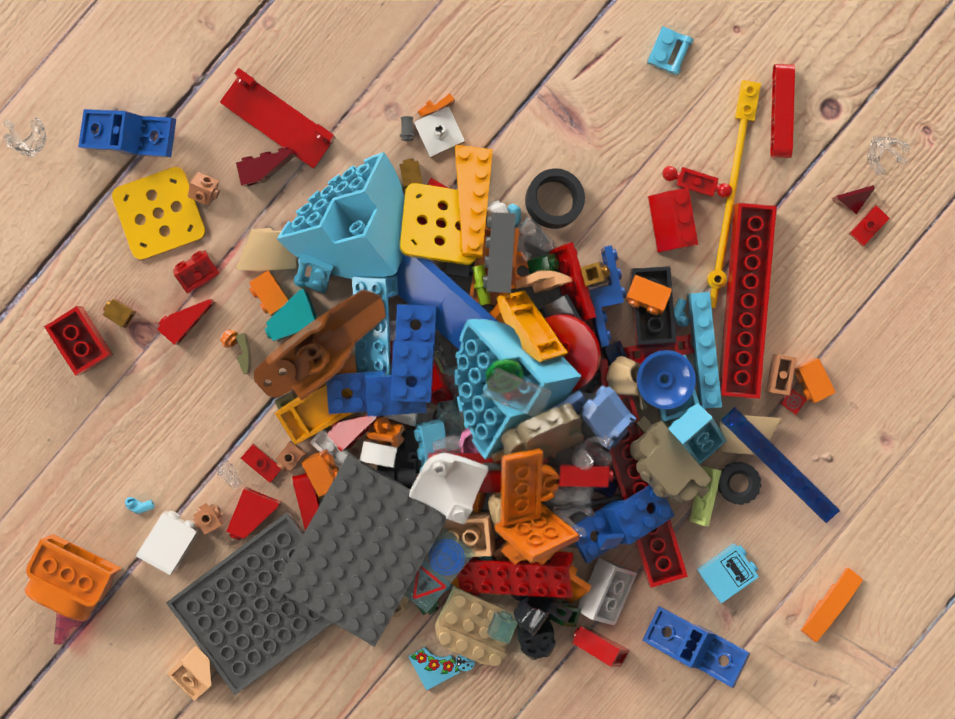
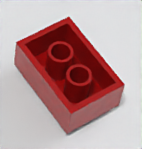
[44,306,113,376]

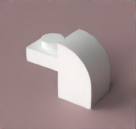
[360,441,397,467]

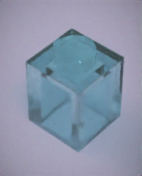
[487,611,517,644]

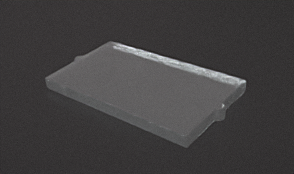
[483,369,551,417]

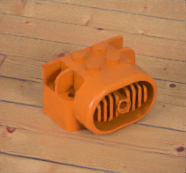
[25,534,122,621]

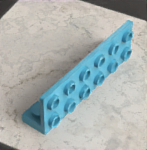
[352,275,398,375]

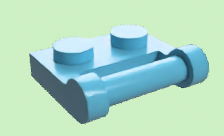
[647,26,694,75]
[294,254,334,294]

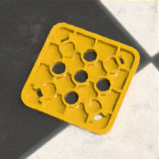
[112,167,206,260]
[400,183,477,265]

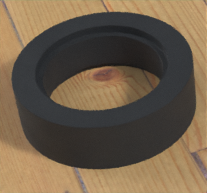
[525,168,585,229]

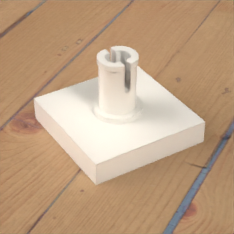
[414,106,465,158]

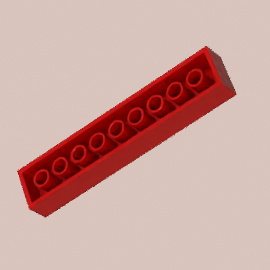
[719,203,777,399]
[606,395,688,588]

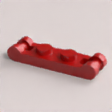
[624,334,694,364]

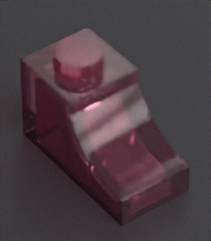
[54,613,86,645]

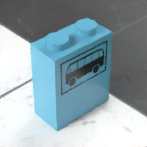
[696,543,759,604]

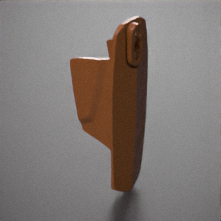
[254,289,385,400]

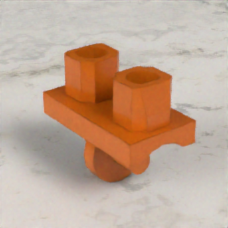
[367,417,405,447]

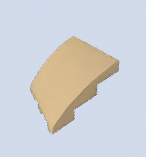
[236,228,297,271]
[718,414,782,455]

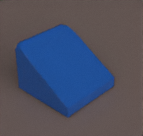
[597,533,624,550]

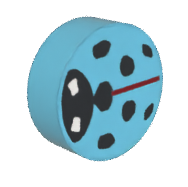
[456,654,475,671]

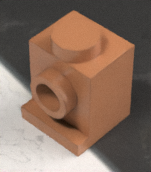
[276,440,306,471]

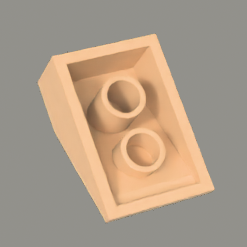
[433,512,495,558]

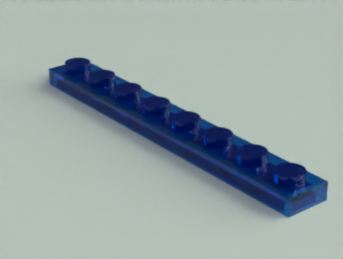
[721,407,840,523]

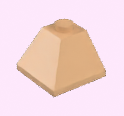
[167,646,211,701]

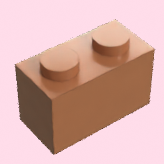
[766,354,796,396]

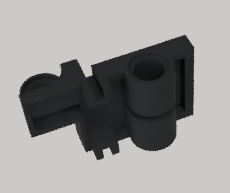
[377,429,417,490]

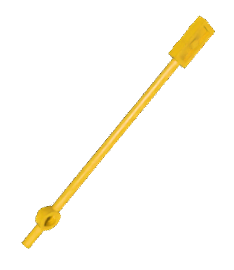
[707,80,761,308]

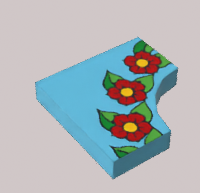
[408,647,460,691]

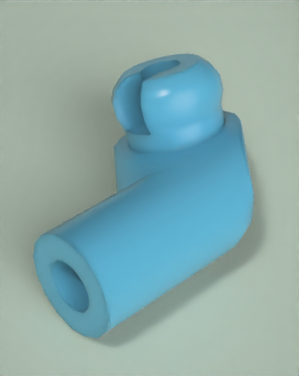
[674,298,690,327]

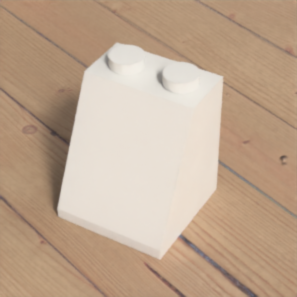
[136,510,200,575]

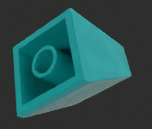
[265,289,317,342]

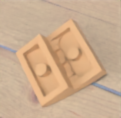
[515,271,572,294]

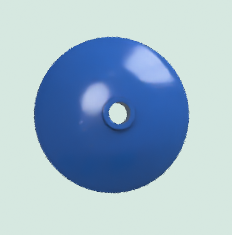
[637,350,696,409]

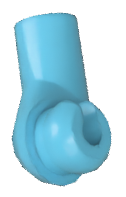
[507,204,521,228]
[125,497,155,514]

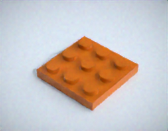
[495,503,579,563]

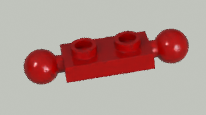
[662,166,732,198]

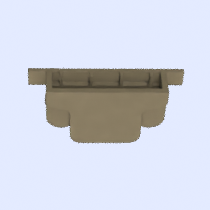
[492,403,584,463]
[630,416,711,504]

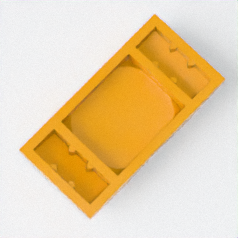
[497,290,567,362]
[275,383,354,445]

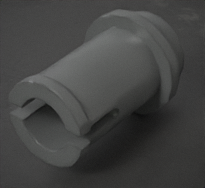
[400,116,415,141]

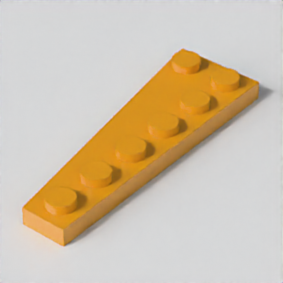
[455,145,493,258]

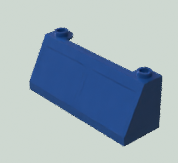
[395,255,498,352]

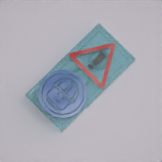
[404,528,476,613]

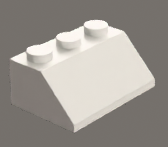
[578,558,637,626]

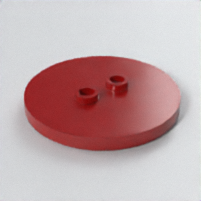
[545,314,601,391]

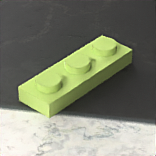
[689,466,722,527]

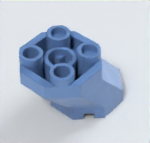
[581,386,636,450]

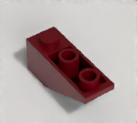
[236,147,297,187]

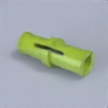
[472,265,492,305]

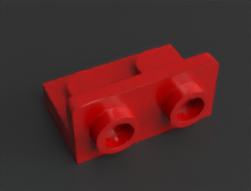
[173,250,220,293]

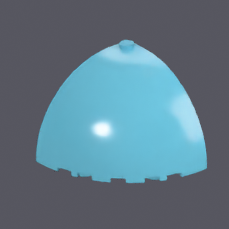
[277,152,405,279]
[455,319,581,459]

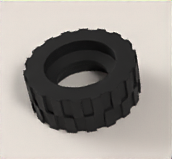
[718,462,762,505]

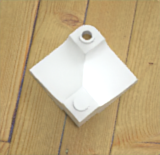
[409,453,488,524]

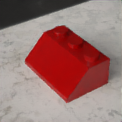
[648,187,698,253]

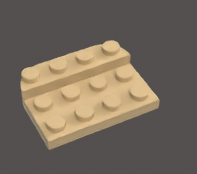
[435,586,518,666]

